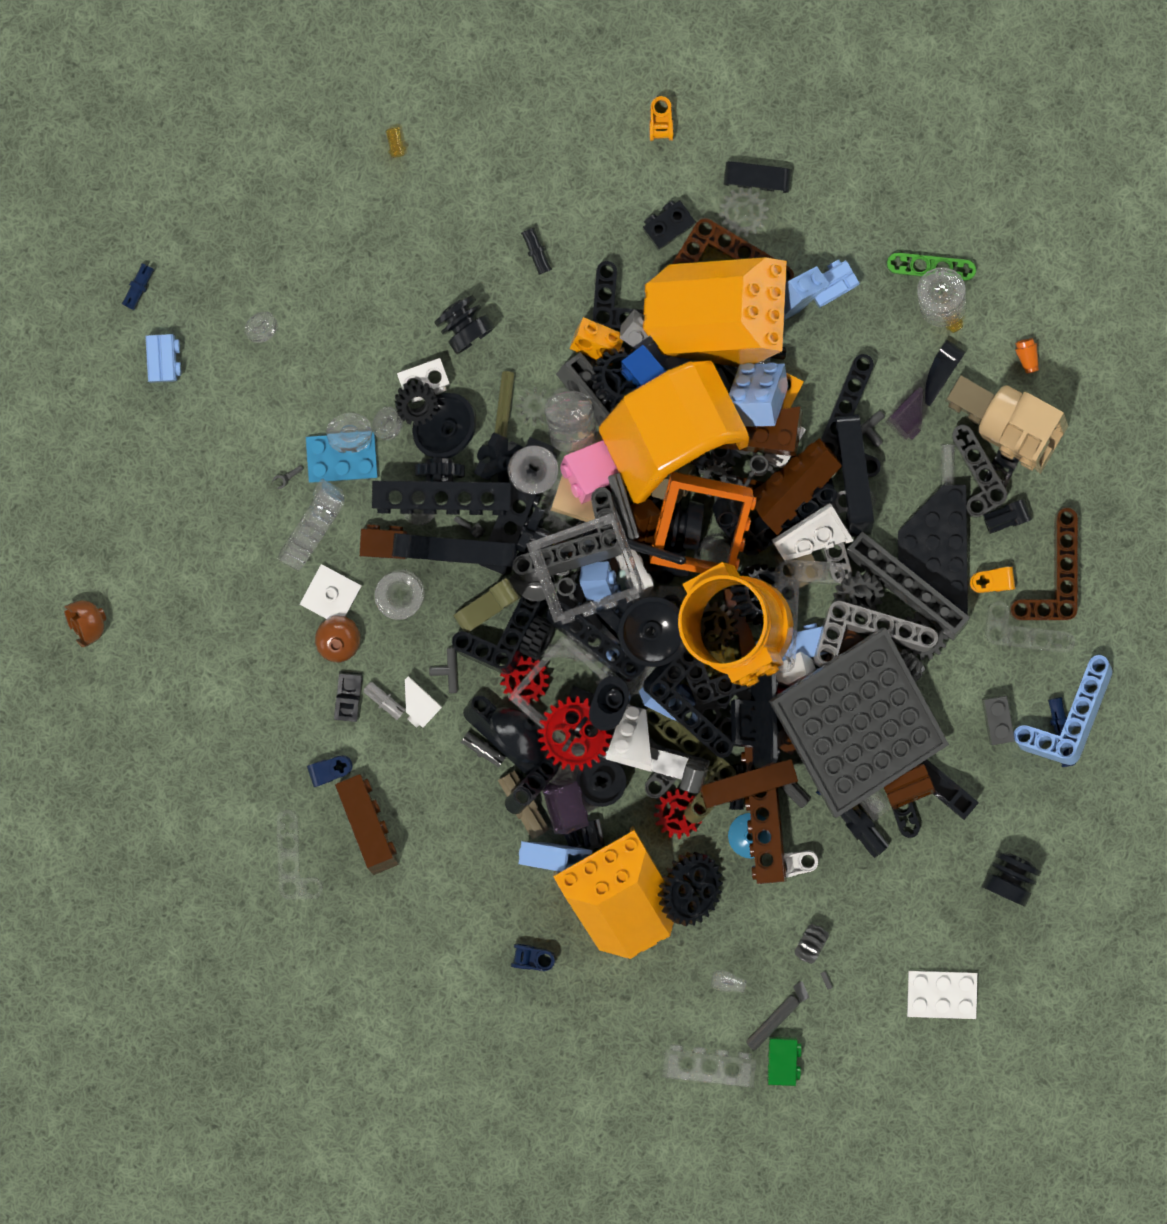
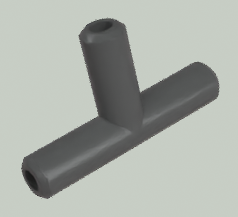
[861,410,885,447]
[429,647,458,693]

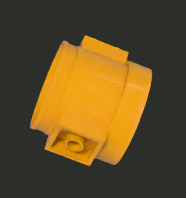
[678,562,793,687]

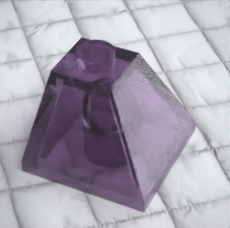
[885,387,923,441]

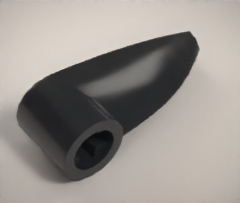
[925,340,966,406]

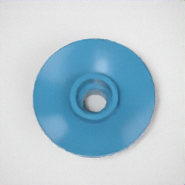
[728,813,771,858]

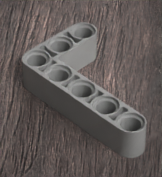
[814,601,938,667]

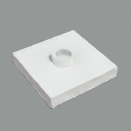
[300,564,362,619]

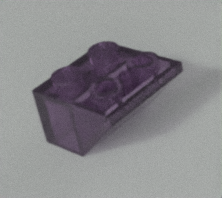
[542,781,589,834]

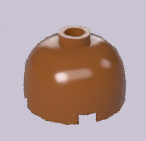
[64,600,106,647]
[315,616,361,663]

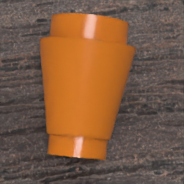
[1015,338,1039,374]

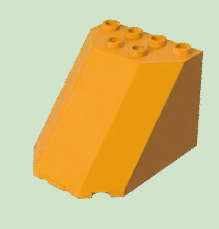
[643,257,787,367]
[553,826,674,959]

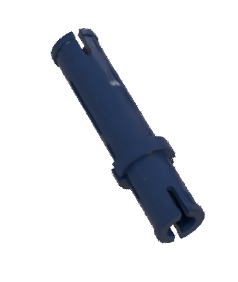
[1048,697,1076,767]

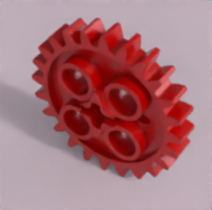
[537,696,612,772]

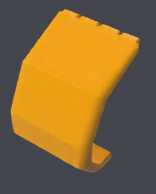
[599,360,749,504]

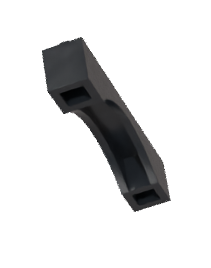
[920,759,979,820]

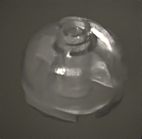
[694,533,739,563]

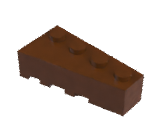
[717,406,803,457]
[753,438,842,535]
[335,774,399,875]

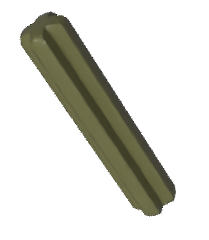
[495,371,514,437]

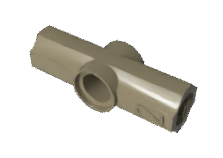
[498,770,549,839]

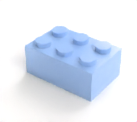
[729,363,788,426]

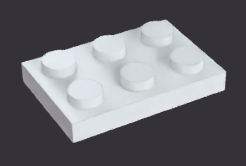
[907,971,977,1019]

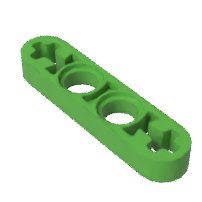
[887,253,976,281]

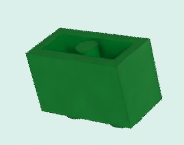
[767,1037,801,1086]

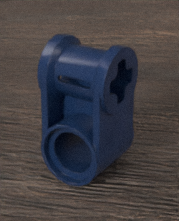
[307,755,353,787]
[511,943,556,971]

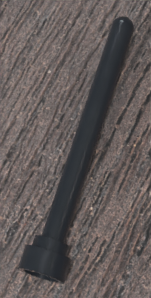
[583,523,686,565]

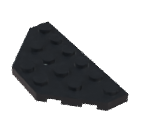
[898,484,968,615]

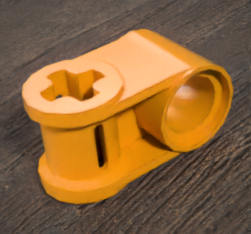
[650,96,673,141]
[970,567,1015,593]

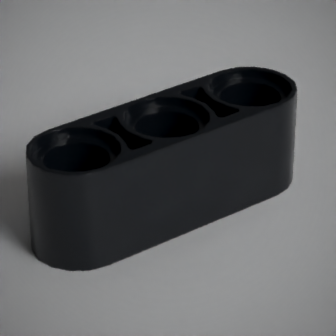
[723,161,792,193]

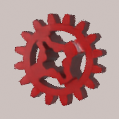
[500,656,549,705]
[653,789,702,839]

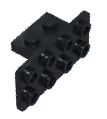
[731,673,780,770]

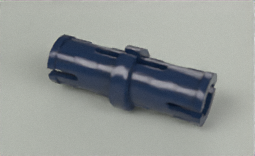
[121,263,155,310]

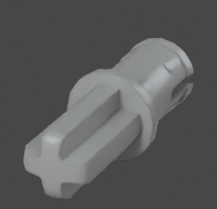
[363,682,406,720]

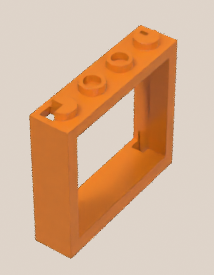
[650,472,756,574]

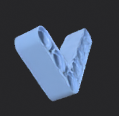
[1014,655,1113,765]

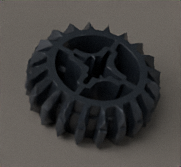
[591,347,636,408]
[730,564,790,625]

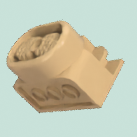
[979,385,1068,474]

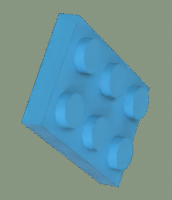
[306,432,378,483]

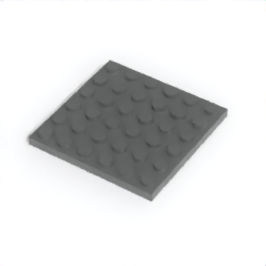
[769,628,949,818]

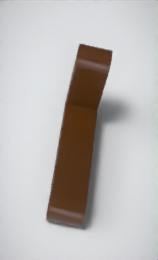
[672,218,794,283]
[1009,508,1078,620]

